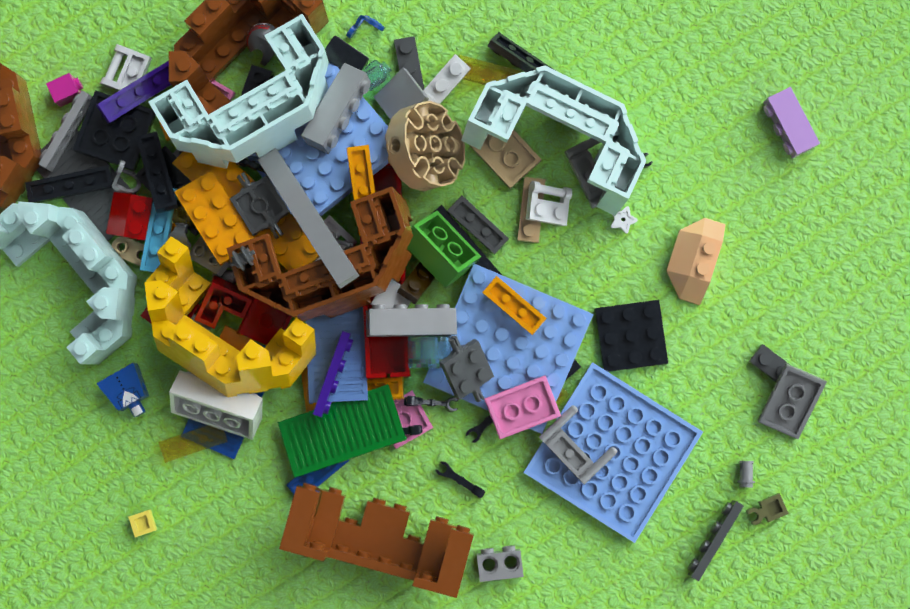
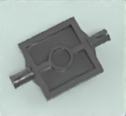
[230,172,290,239]
[439,336,494,402]

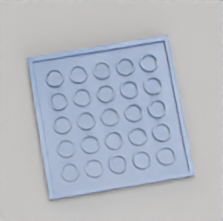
[247,63,389,216]
[423,264,594,434]
[523,362,703,543]

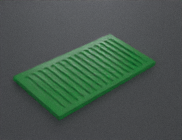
[277,384,407,478]

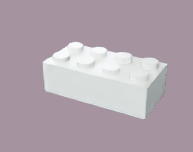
[169,370,263,440]

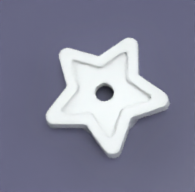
[611,206,638,234]

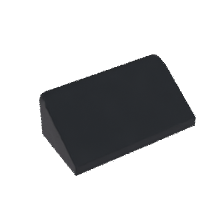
[325,36,369,71]

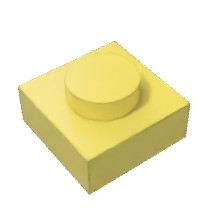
[128,509,157,537]

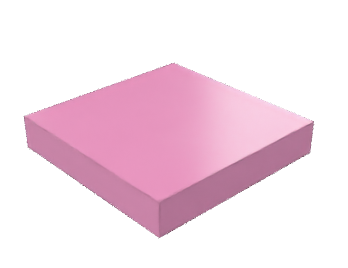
[393,390,433,449]

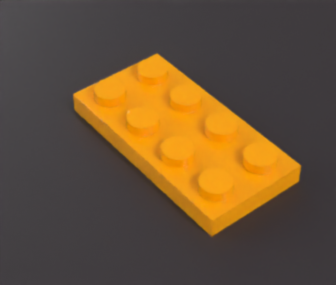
[174,170,254,266]

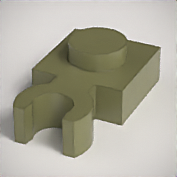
[746,493,789,525]

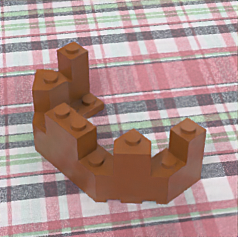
[169,0,329,115]
[0,63,41,214]
[226,187,413,322]
[279,483,474,598]

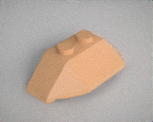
[666,218,725,305]

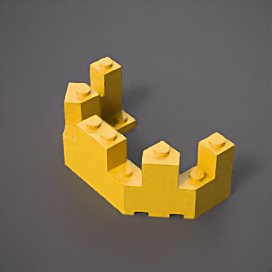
[144,237,316,397]

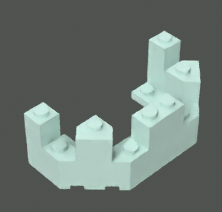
[148,14,329,169]
[461,66,646,216]
[0,201,137,365]

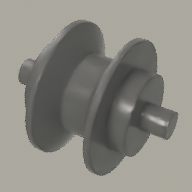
[230,246,255,271]

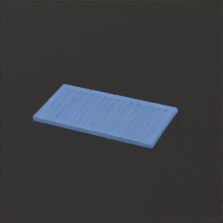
[306,307,368,404]

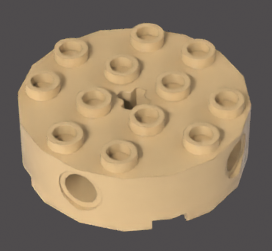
[385,101,465,192]

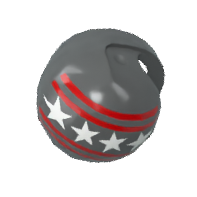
[246,23,276,66]

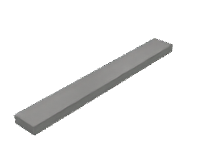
[258,148,359,289]

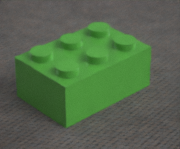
[407,211,481,288]

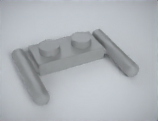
[565,138,603,209]
[539,405,617,485]

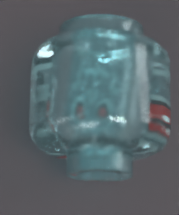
[362,60,392,92]

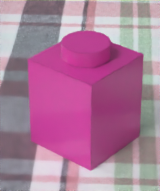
[46,73,83,107]

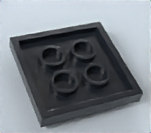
[73,90,156,171]
[595,300,668,372]

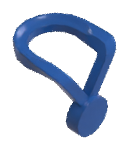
[346,15,385,39]

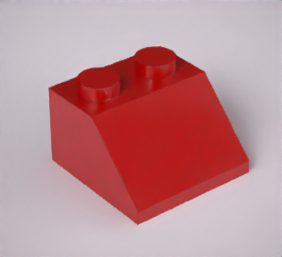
[106,192,153,241]

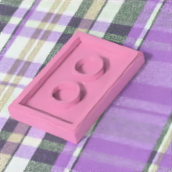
[484,375,561,439]

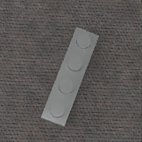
[39,91,92,172]

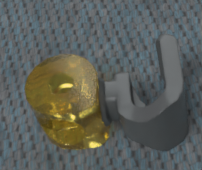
[168,206,193,248]

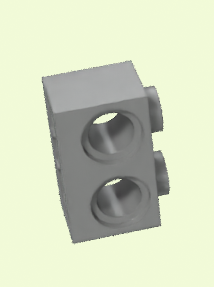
[477,545,524,582]

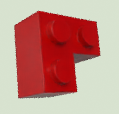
[194,275,253,329]

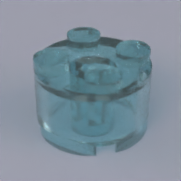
[407,336,451,368]

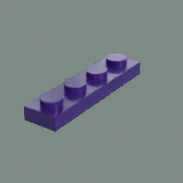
[96,61,171,123]
[313,331,354,418]

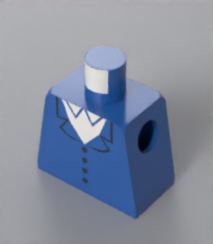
[97,363,149,418]

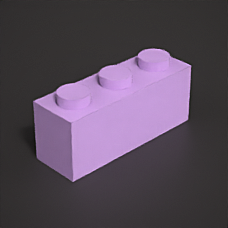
[763,87,820,159]

